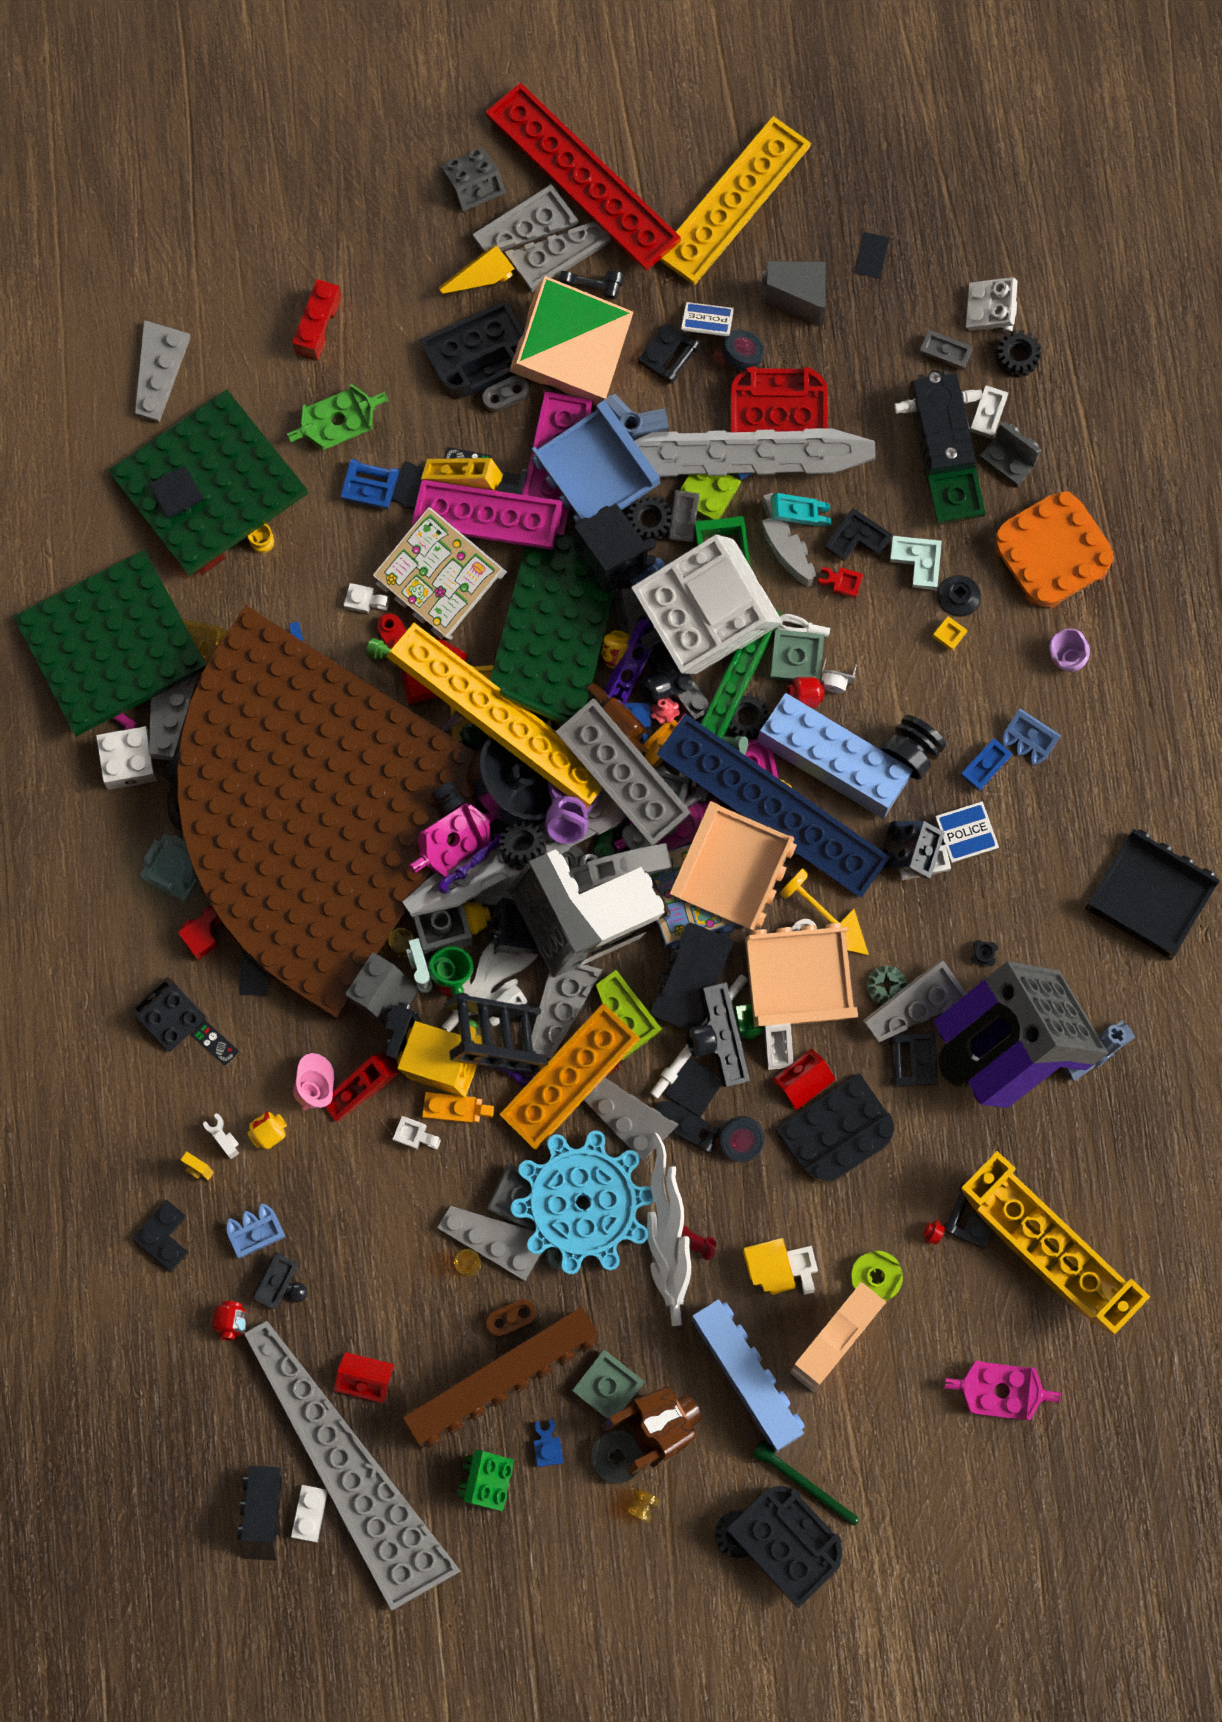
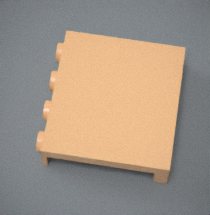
[670,801,797,931]
[745,923,858,1028]

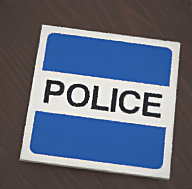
[681,302,734,336]
[935,801,999,863]

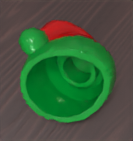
[427,946,474,997]

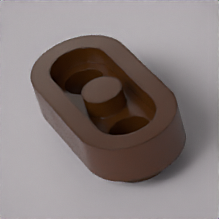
[487,1299,536,1337]

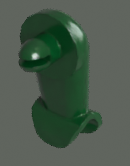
[460,724,489,750]
[593,825,619,859]

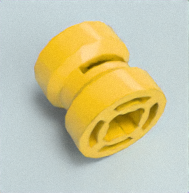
[248,524,274,553]

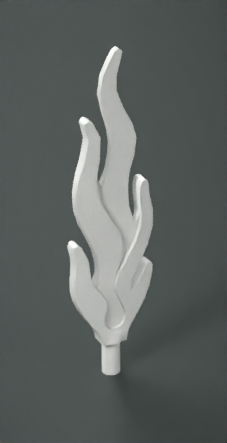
[441,944,538,1032]
[647,1133,691,1326]

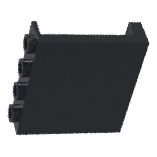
[1085,829,1220,960]

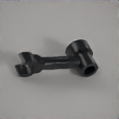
[559,271,625,299]

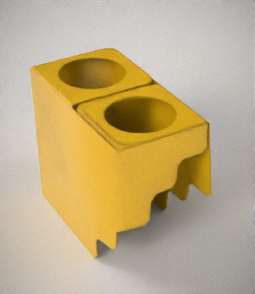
[743,1238,796,1295]

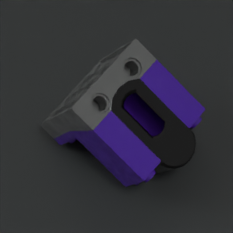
[934,961,1108,1108]

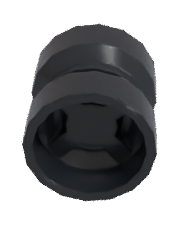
[431,781,465,816]

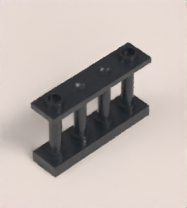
[444,993,548,1074]

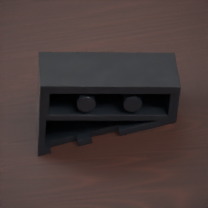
[237,1466,282,1561]

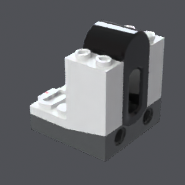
[508,849,671,978]

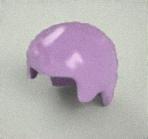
[1049,628,1090,672]

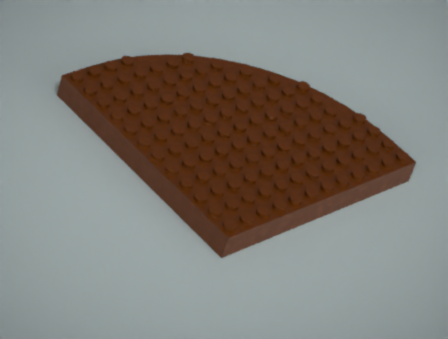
[178,605,478,1020]

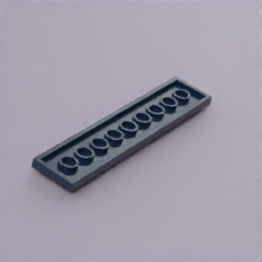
[656,713,890,897]

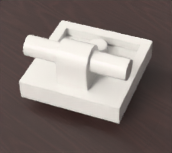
[966,277,1017,333]

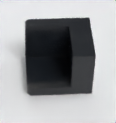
[498,469,527,495]

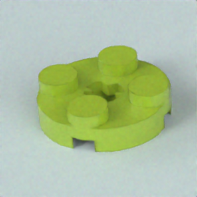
[851,1251,903,1302]

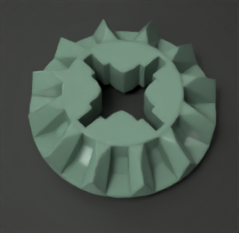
[867,965,907,1005]

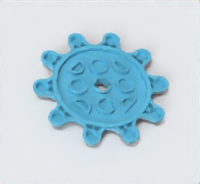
[510,1131,654,1274]

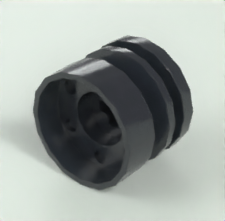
[880,714,946,780]

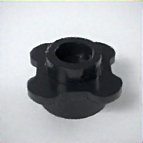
[971,940,998,967]

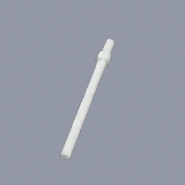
[650,974,748,1099]

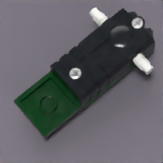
[894,370,986,525]

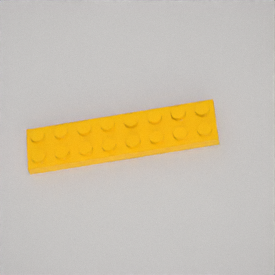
[660,116,811,286]

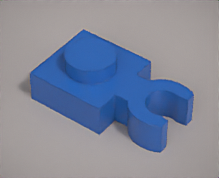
[625,703,651,744]
[534,1419,564,1467]

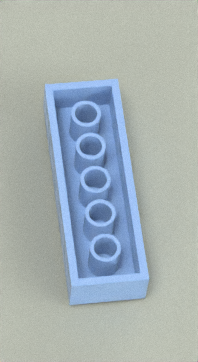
[757,693,913,819]
[692,1299,805,1453]

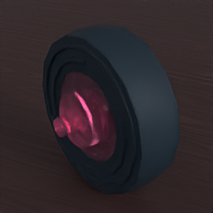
[721,330,764,370]
[719,1116,765,1162]

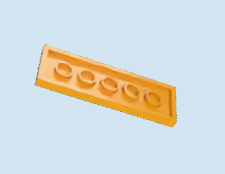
[500,1003,641,1150]

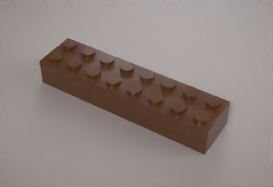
[403,1307,599,1449]

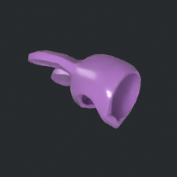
[545,781,599,844]

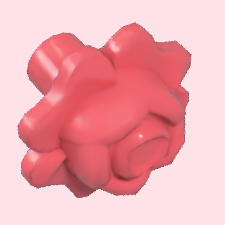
[650,698,679,724]

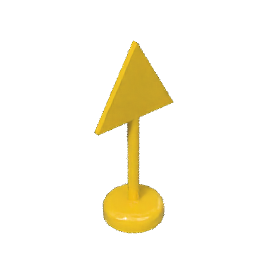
[778,868,869,956]

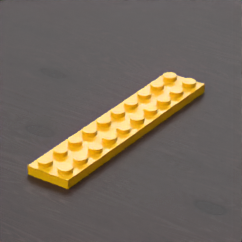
[386,623,603,810]

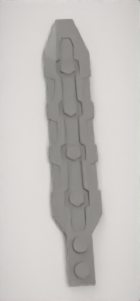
[634,428,875,477]
[403,765,670,917]

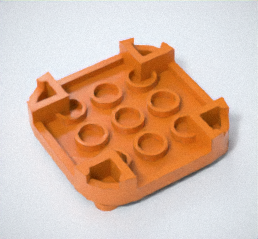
[995,491,1114,609]

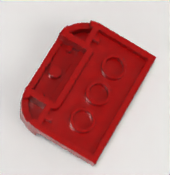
[731,367,828,432]

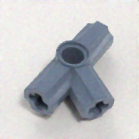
[605,394,669,440]
[1062,1020,1135,1082]

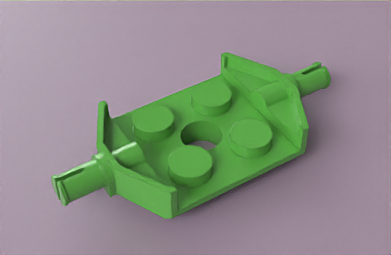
[287,384,388,451]

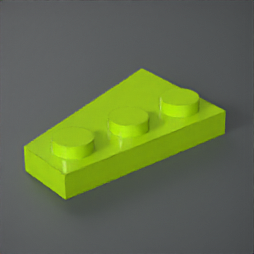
[596,970,662,1061]

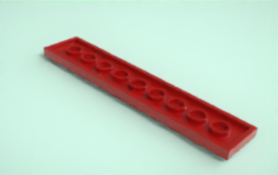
[486,82,681,271]

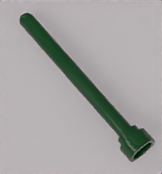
[499,688,570,725]
[751,1440,859,1526]

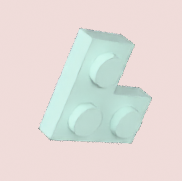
[890,536,942,590]

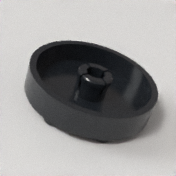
[471,737,552,827]

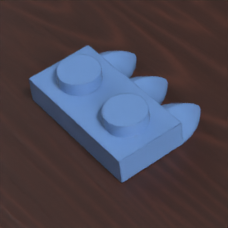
[1003,709,1061,765]
[227,1203,286,1259]

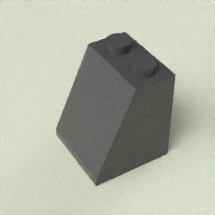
[761,261,825,326]
[345,952,419,1027]

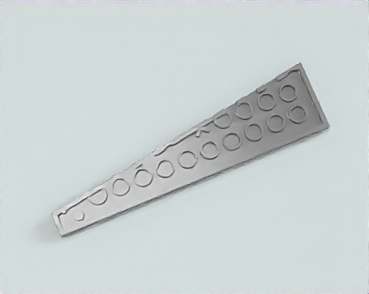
[244,1321,461,1611]

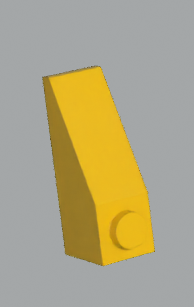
[439,243,514,293]
[421,458,503,491]

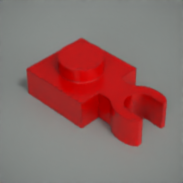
[818,567,863,599]

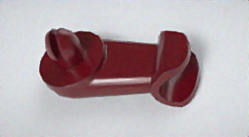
[680,1224,717,1260]

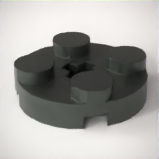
[591,1431,643,1484]

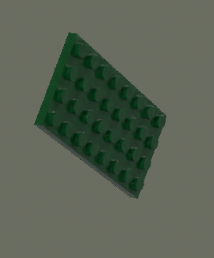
[490,535,616,718]

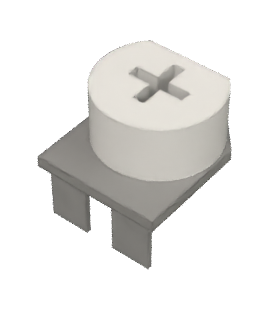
[821,659,857,693]

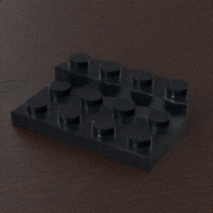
[419,300,524,399]
[776,1073,894,1183]
[725,1486,843,1608]

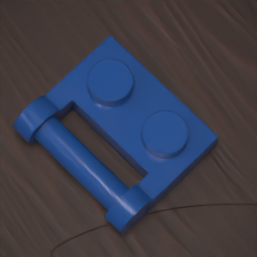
[341,459,399,510]

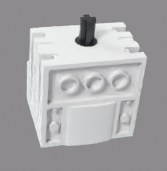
[632,535,783,674]

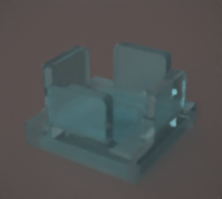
[139,833,196,901]

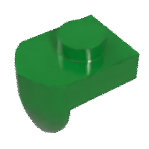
[733,1004,765,1040]

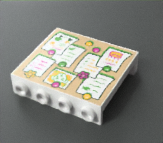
[373,507,507,640]

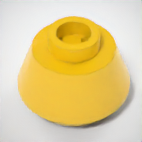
[463,901,491,935]

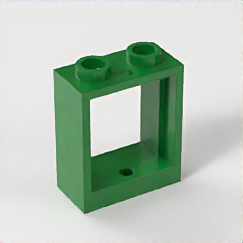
[695,516,750,566]

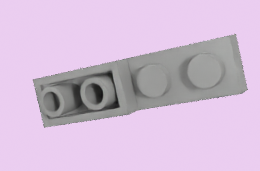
[761,493,816,587]
[569,843,672,894]

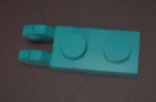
[771,493,831,527]

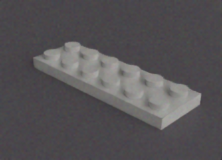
[556,699,691,846]

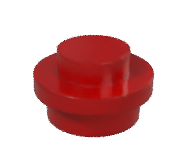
[922,1220,945,1245]

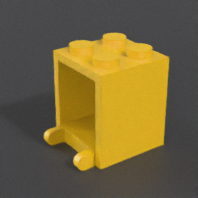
[397,1021,482,1098]

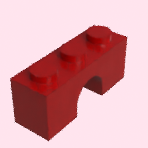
[292,279,342,361]
[178,906,219,961]

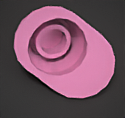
[293,1053,334,1111]

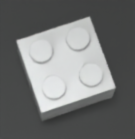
[96,726,157,790]

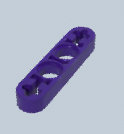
[604,618,655,705]

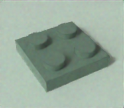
[770,629,824,682]
[572,1350,645,1419]

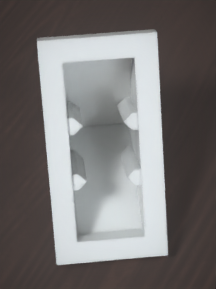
[764,1023,793,1070]

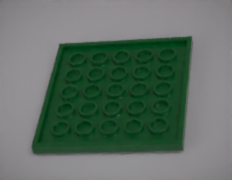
[108,389,309,576]
[13,549,207,737]

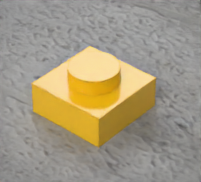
[933,616,968,651]

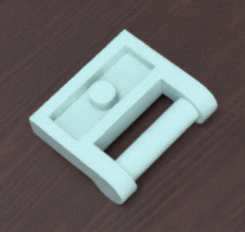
[406,938,432,993]

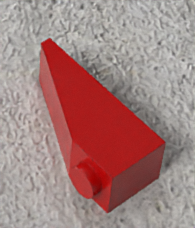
[325,1052,401,1122]

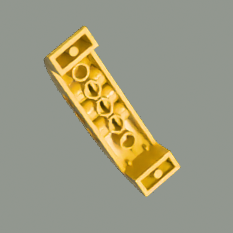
[961,1151,1150,1335]

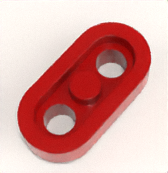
[377,613,407,649]

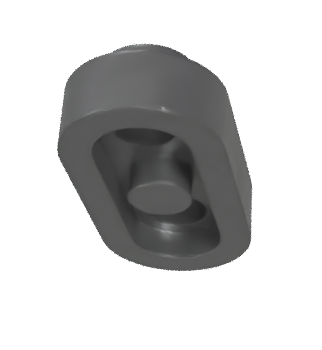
[483,376,529,412]

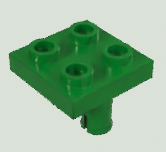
[457,1450,514,1511]

